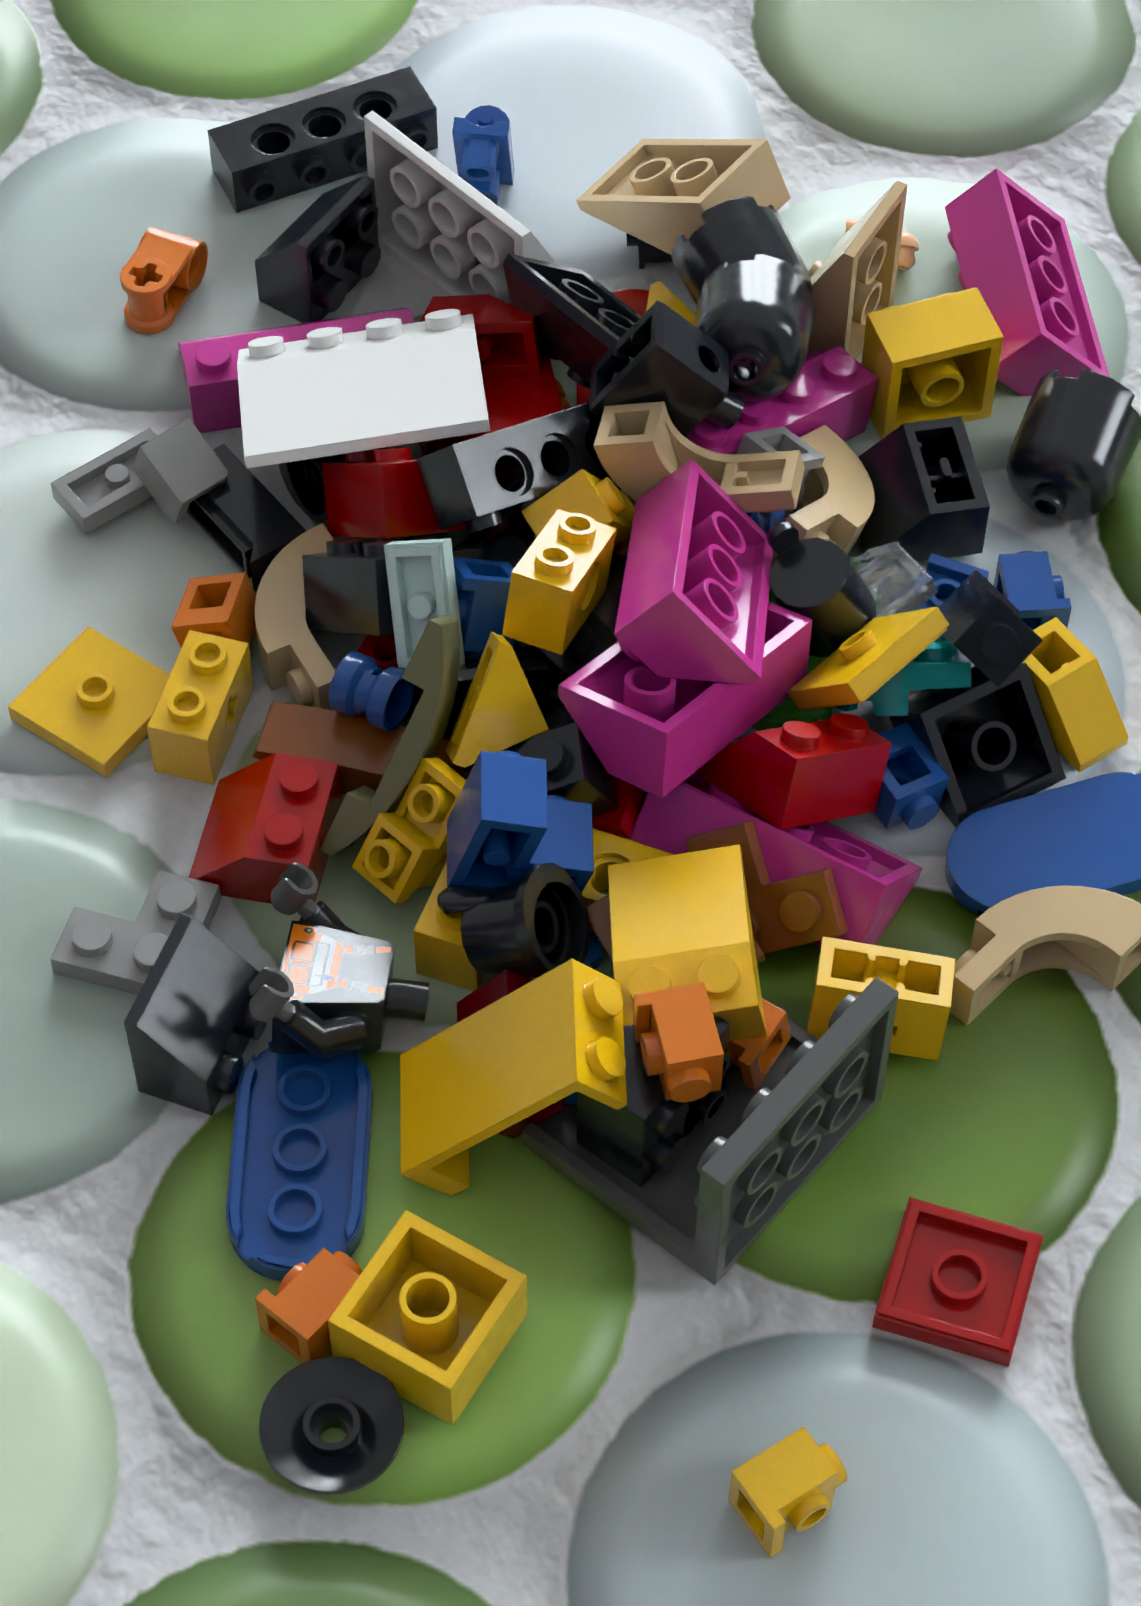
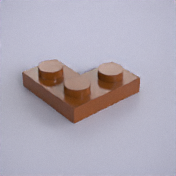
[685,820,849,954]

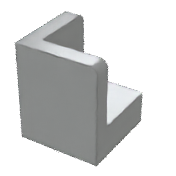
[133,417,228,524]

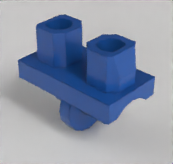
[452,105,515,205]

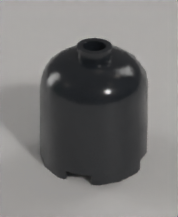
[671,196,813,305]
[694,254,816,403]
[1006,369,1141,521]

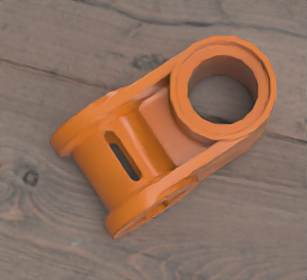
[120,227,208,334]

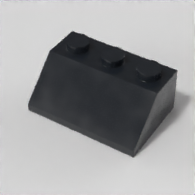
[503,253,641,389]

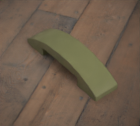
[320,615,460,856]

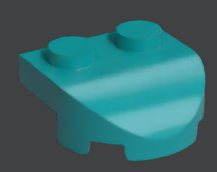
[835,636,971,716]

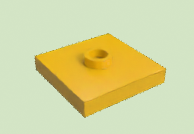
[787,606,950,710]
[8,626,170,778]

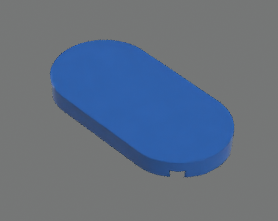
[945,772,1141,915]
[226,1041,373,1281]

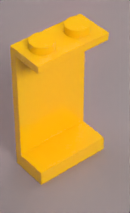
[400,959,627,1196]

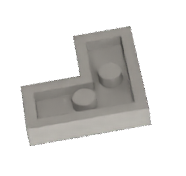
[50,870,221,995]

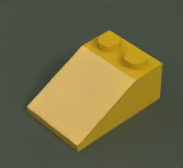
[608,844,767,1041]

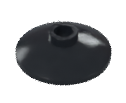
[259,1357,404,1495]

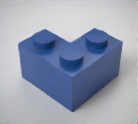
[447,750,594,893]

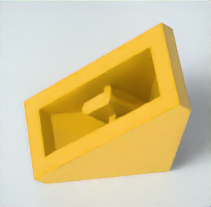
[445,632,549,768]

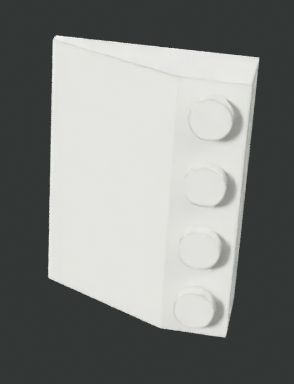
[364,110,557,305]
[237,309,490,469]

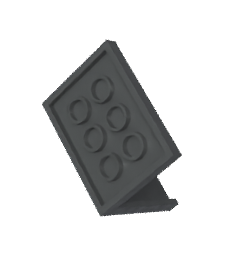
[522,977,899,1285]

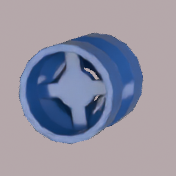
[329,651,416,732]

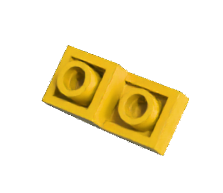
[352,757,466,904]

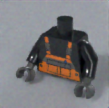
[249,862,430,1059]

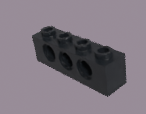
[207,66,438,213]
[416,402,616,534]

